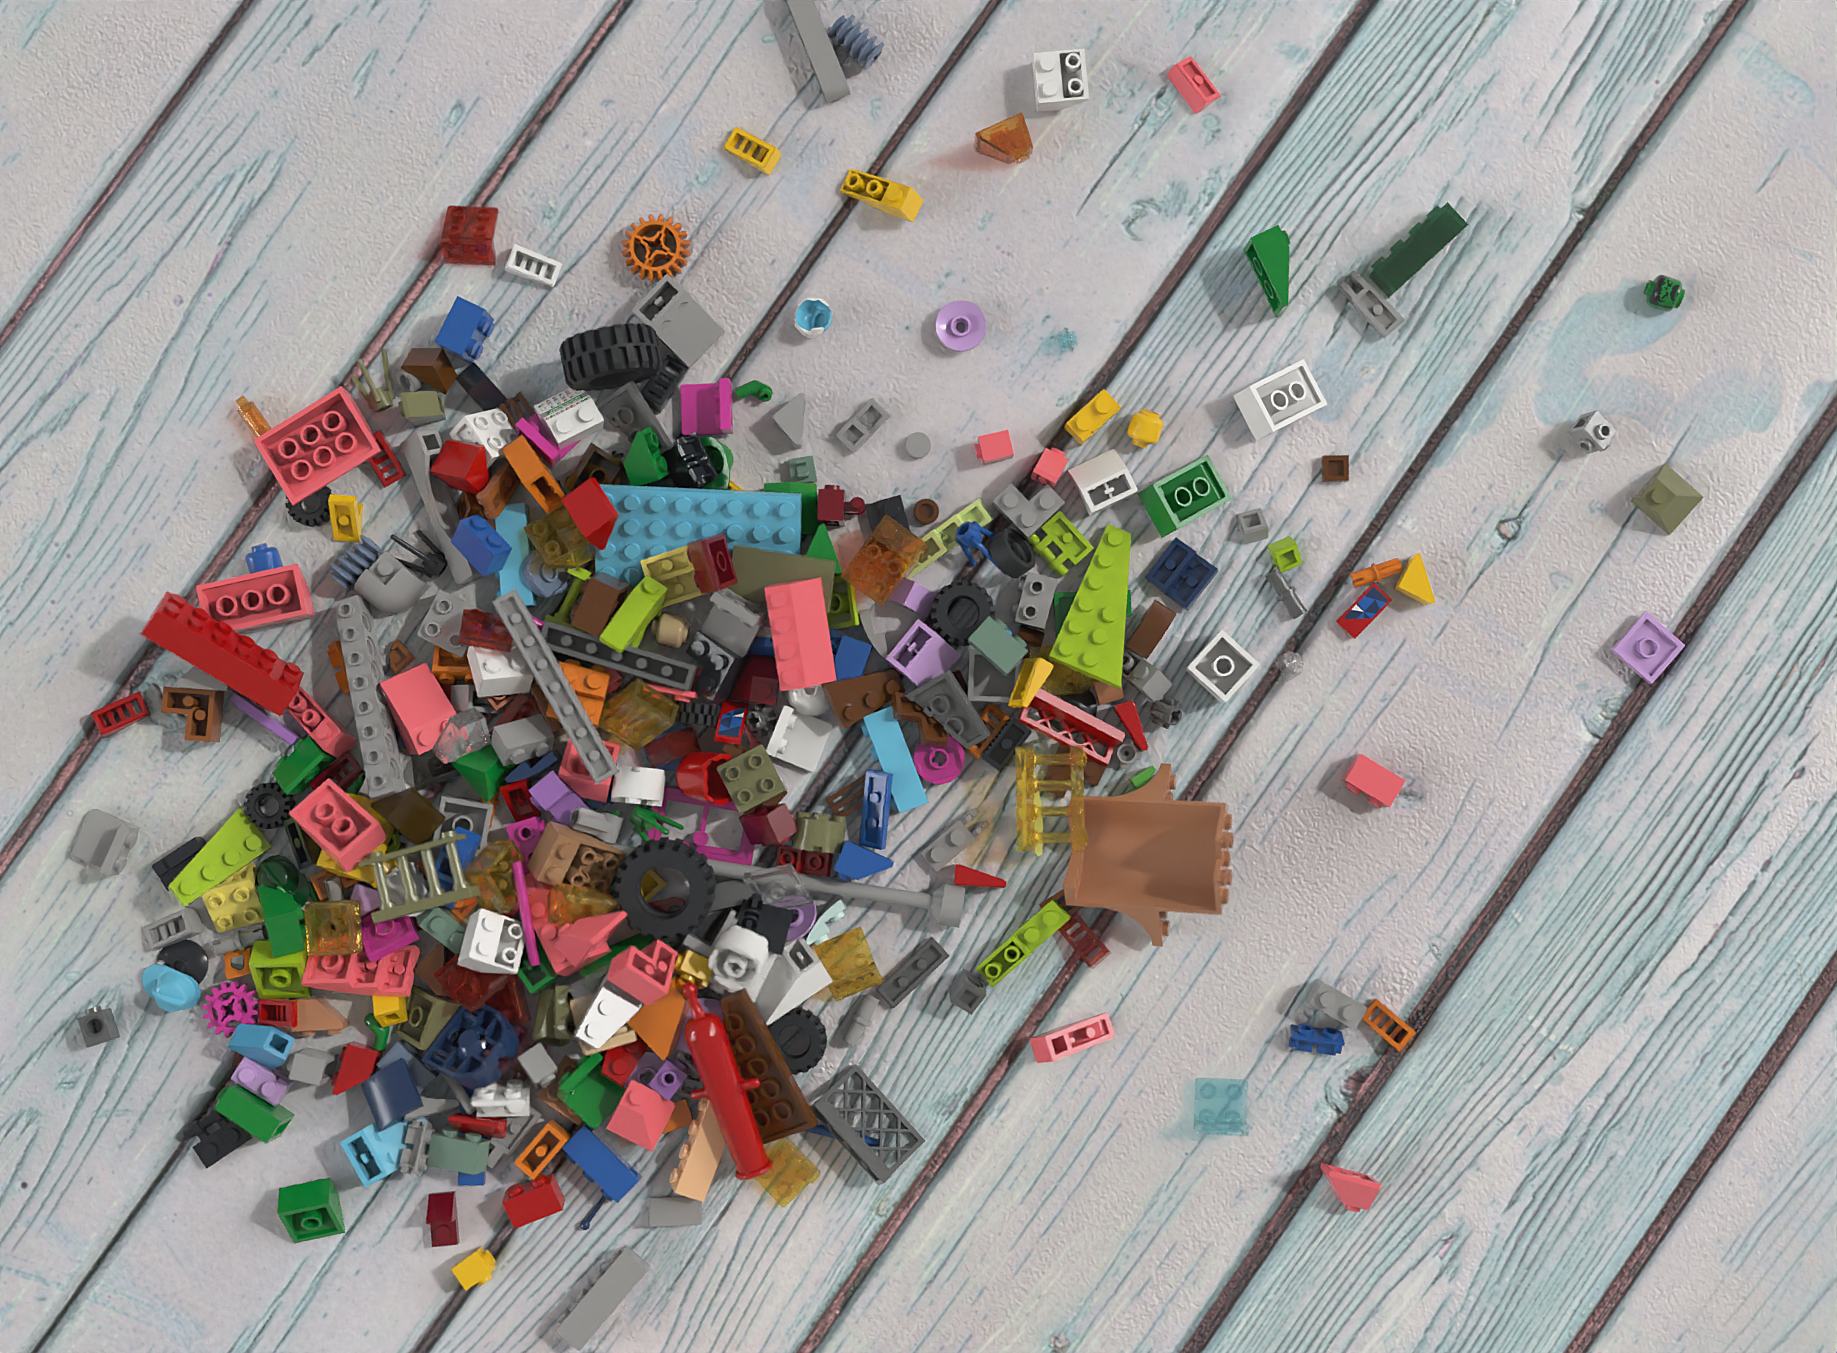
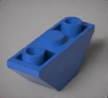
[429,826,482,909]

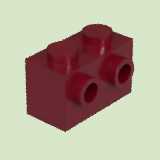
[738,803,798,847]

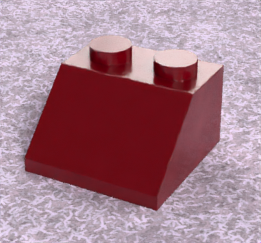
[687,533,738,594]

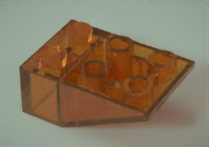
[840,514,929,607]

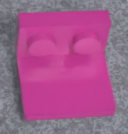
[681,378,733,436]
[515,412,582,468]

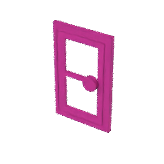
[647,785,762,866]

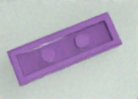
[230,693,302,745]

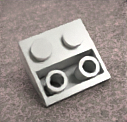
[1032,49,1089,112]
[1068,449,1138,516]
[457,908,525,974]

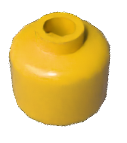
[1127,408,1164,448]

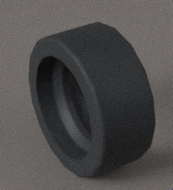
[988,528,1036,579]

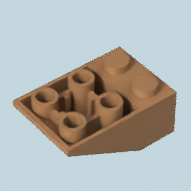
[527,821,626,898]

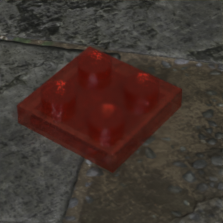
[458,609,513,652]

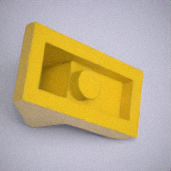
[328,494,363,542]

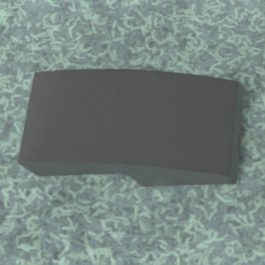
[709,879,753,913]

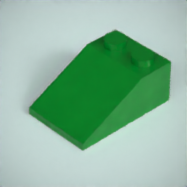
[1243,225,1290,317]
[1137,454,1232,538]

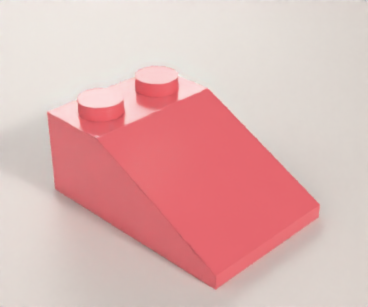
[378,663,465,755]
[289,778,387,873]

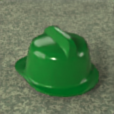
[700,437,734,490]

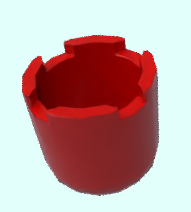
[676,751,732,805]

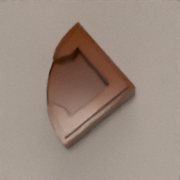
[389,639,416,675]

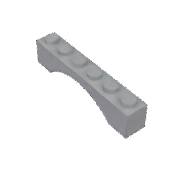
[401,428,483,585]

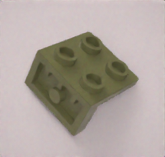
[717,745,788,814]

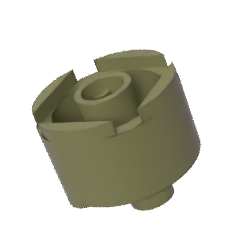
[792,811,847,853]

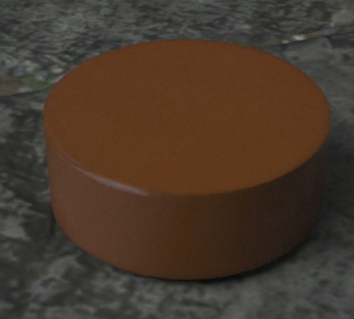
[914,499,939,525]

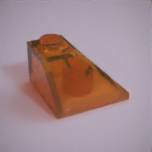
[974,112,1033,164]

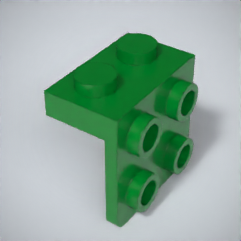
[556,1052,626,1129]

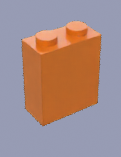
[501,435,566,515]

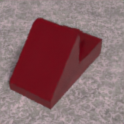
[426,1191,460,1247]

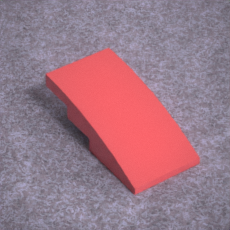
[301,937,420,997]

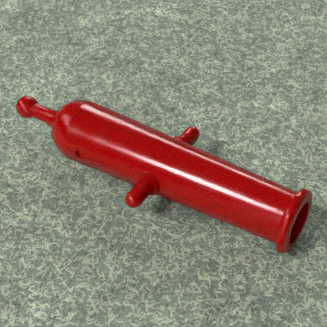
[682,982,774,1180]

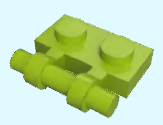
[1028,511,1094,578]

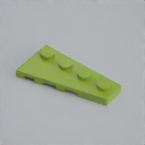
[168,806,272,908]

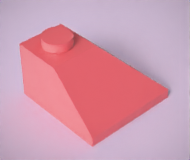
[558,738,621,803]
[554,911,627,968]
[606,1080,676,1152]
[1320,1163,1381,1212]

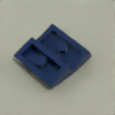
[1145,538,1218,611]
[505,751,563,783]
[361,1058,424,1132]

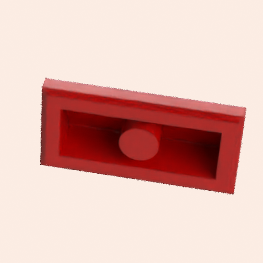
[448,1112,507,1139]

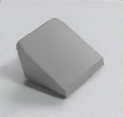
[1236,508,1268,544]

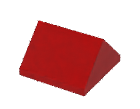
[430,439,489,494]
[561,477,619,550]

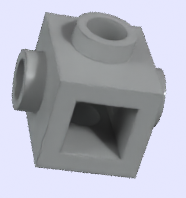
[1568,410,1617,454]

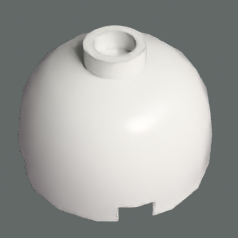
[786,681,833,716]

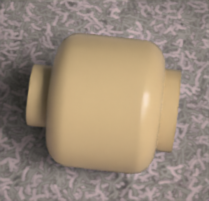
[651,613,691,649]

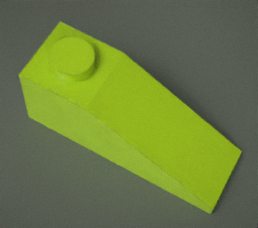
[599,575,669,654]

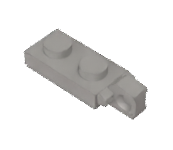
[487,1105,543,1168]

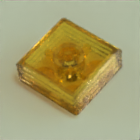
[304,900,363,956]

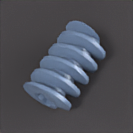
[828,15,884,70]
[330,534,383,591]

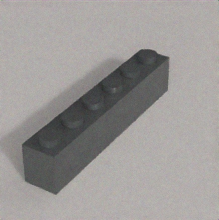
[541,621,697,692]

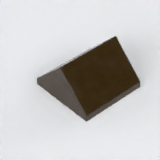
[564,443,626,492]
[370,787,445,846]

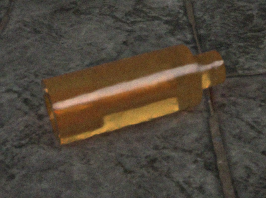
[236,396,272,438]

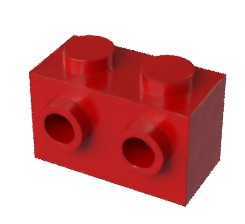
[502,1173,565,1229]

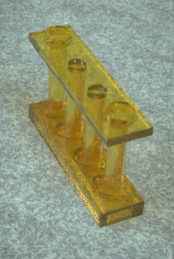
[1015,745,1088,852]

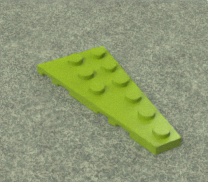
[1048,524,1131,690]

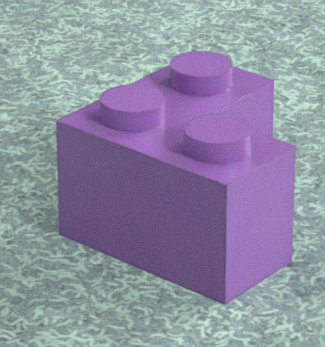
[529,770,593,827]

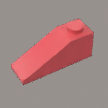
[1029,1012,1115,1063]

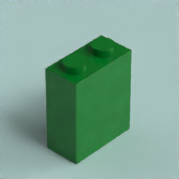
[214,1083,295,1144]

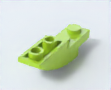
[975,898,1071,988]

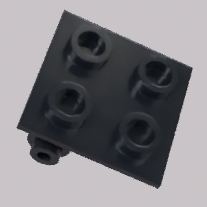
[661,432,719,489]
[736,893,793,955]

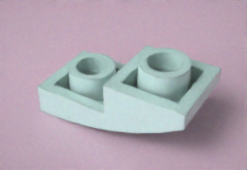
[806,899,847,946]

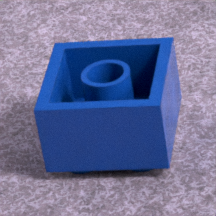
[434,296,495,364]

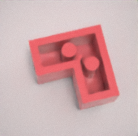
[607,939,678,1006]

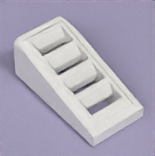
[504,244,562,288]

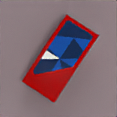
[1336,582,1392,639]
[714,700,749,745]

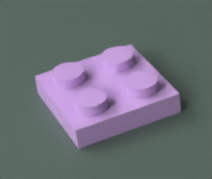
[1610,611,1685,684]

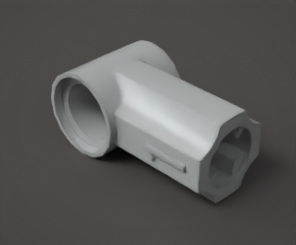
[569,806,624,843]

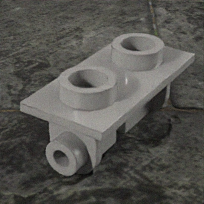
[399,1120,435,1177]

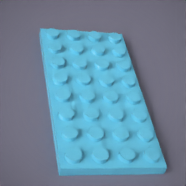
[595,484,801,589]

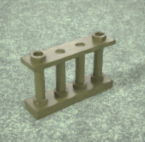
[359,831,481,923]

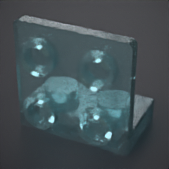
[1194,1077,1250,1136]

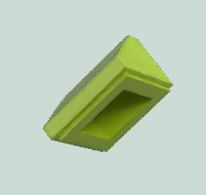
[1267,536,1303,573]

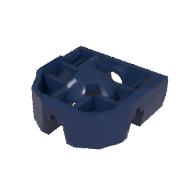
[421,996,519,1089]

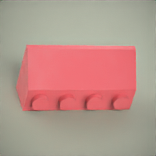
[196,564,315,633]
[765,577,837,691]
[513,872,611,977]

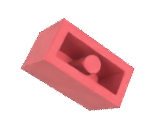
[1341,754,1406,809]

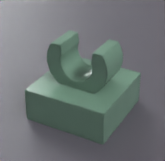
[788,455,817,483]

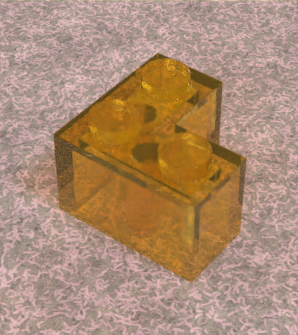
[463,840,525,914]

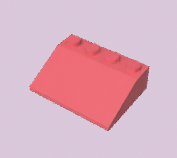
[253,386,381,506]

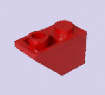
[331,1041,383,1095]

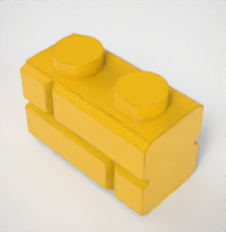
[1065,389,1121,446]

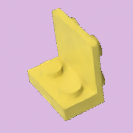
[202,863,265,933]

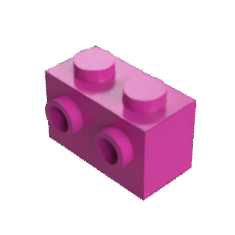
[506,816,547,875]

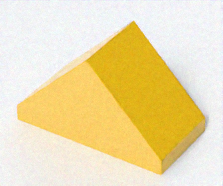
[1394,553,1436,605]

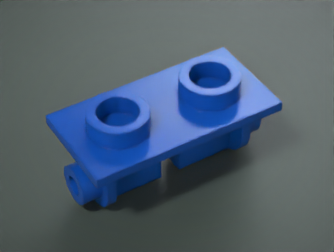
[1289,1024,1345,1056]

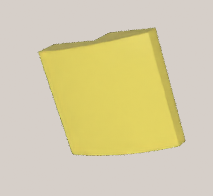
[640,545,706,608]

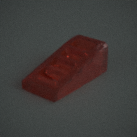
[1058,912,1111,969]

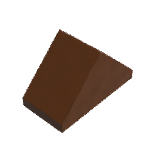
[401,348,457,395]
[414,943,454,998]

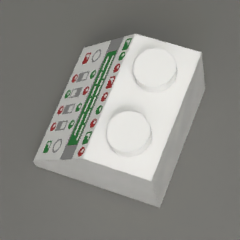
[533,388,604,451]

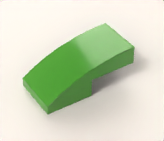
[1125,765,1155,794]

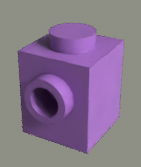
[648,1057,690,1101]

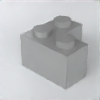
[992,483,1065,541]

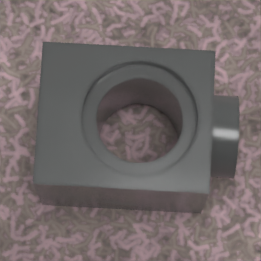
[949,968,987,1015]
[77,1006,120,1048]

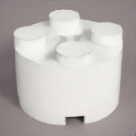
[611,765,666,807]
[709,926,769,990]

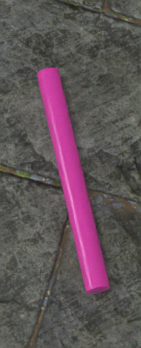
[511,861,540,966]

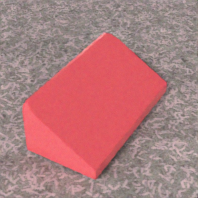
[1167,56,1221,114]

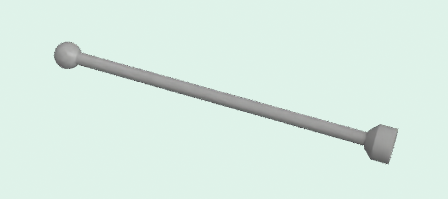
[604,842,965,928]

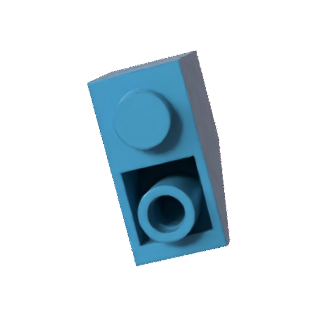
[227,1024,295,1071]

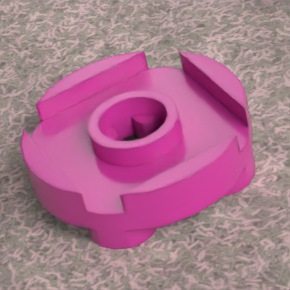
[914,735,965,784]

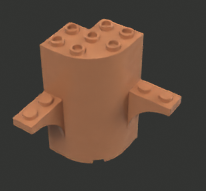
[1063,763,1234,947]

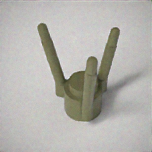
[351,349,396,413]

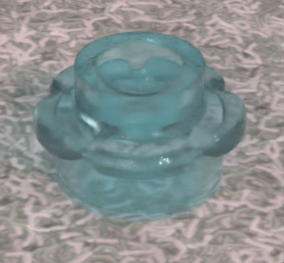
[1057,328,1077,352]

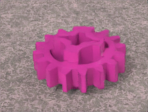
[202,981,259,1038]

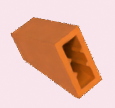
[627,975,690,1060]

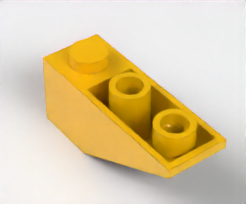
[840,168,924,223]

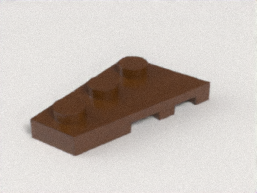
[821,668,905,729]

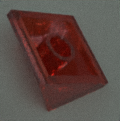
[480,973,531,1026]

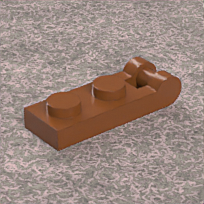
[476,458,522,520]

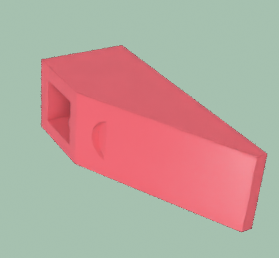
[286,687,358,759]

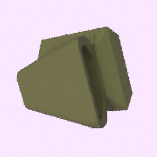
[532,986,590,1047]

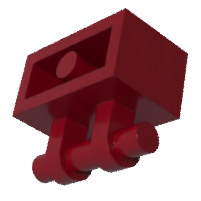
[817,485,866,527]

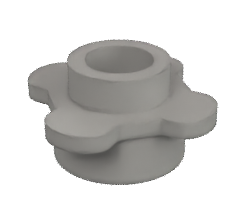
[1112,738,1142,769]

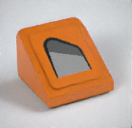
[225,948,252,980]

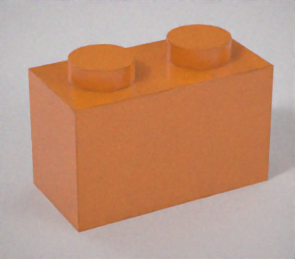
[514,1119,572,1180]

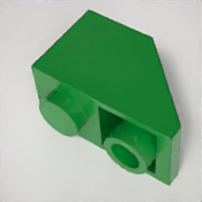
[623,426,668,486]

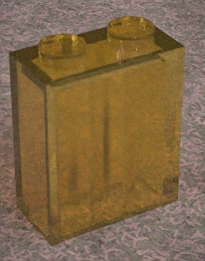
[598,678,679,751]

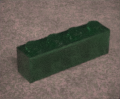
[1369,202,1468,298]

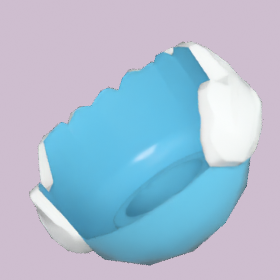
[794,298,832,338]

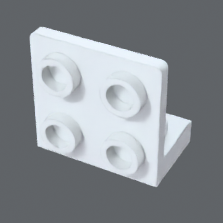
[449,408,520,469]
[766,705,833,772]
[471,1079,530,1117]

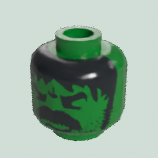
[1643,275,1685,312]

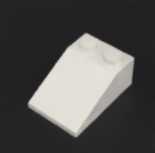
[1233,359,1327,441]

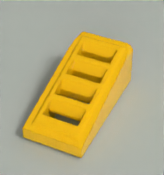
[723,126,782,175]
[1008,658,1054,708]

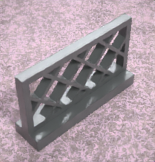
[810,1064,925,1185]

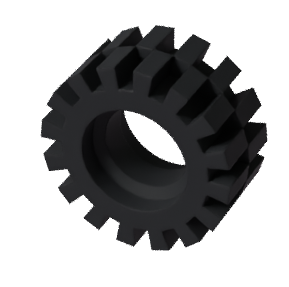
[285,486,332,527]
[672,701,721,726]
[244,783,295,829]

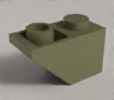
[398,391,446,426]

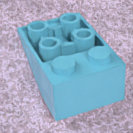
[340,1116,430,1188]

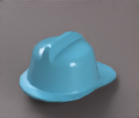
[142,964,201,1012]

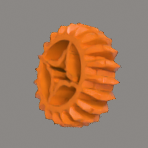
[622,214,691,283]

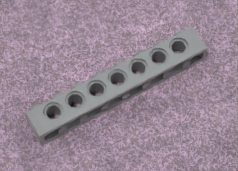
[333,595,406,801]

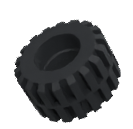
[931,580,995,646]
[766,1007,827,1075]

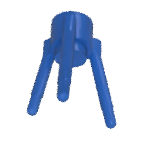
[955,521,1006,575]

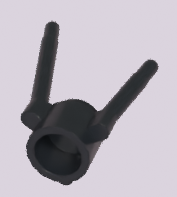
[390,530,448,578]

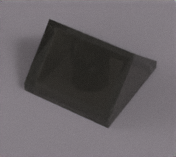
[411,737,465,791]

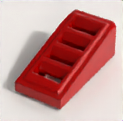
[367,430,407,488]
[91,691,151,739]
[1113,700,1149,751]
[954,864,1007,888]
[258,998,298,1028]

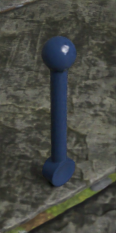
[580,1195,607,1230]

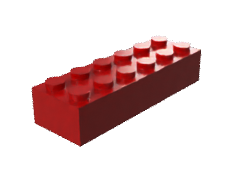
[141,591,304,717]

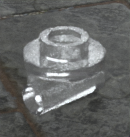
[1273,651,1304,682]

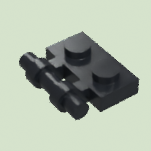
[183,1107,252,1169]

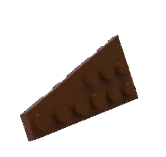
[720,988,818,1145]

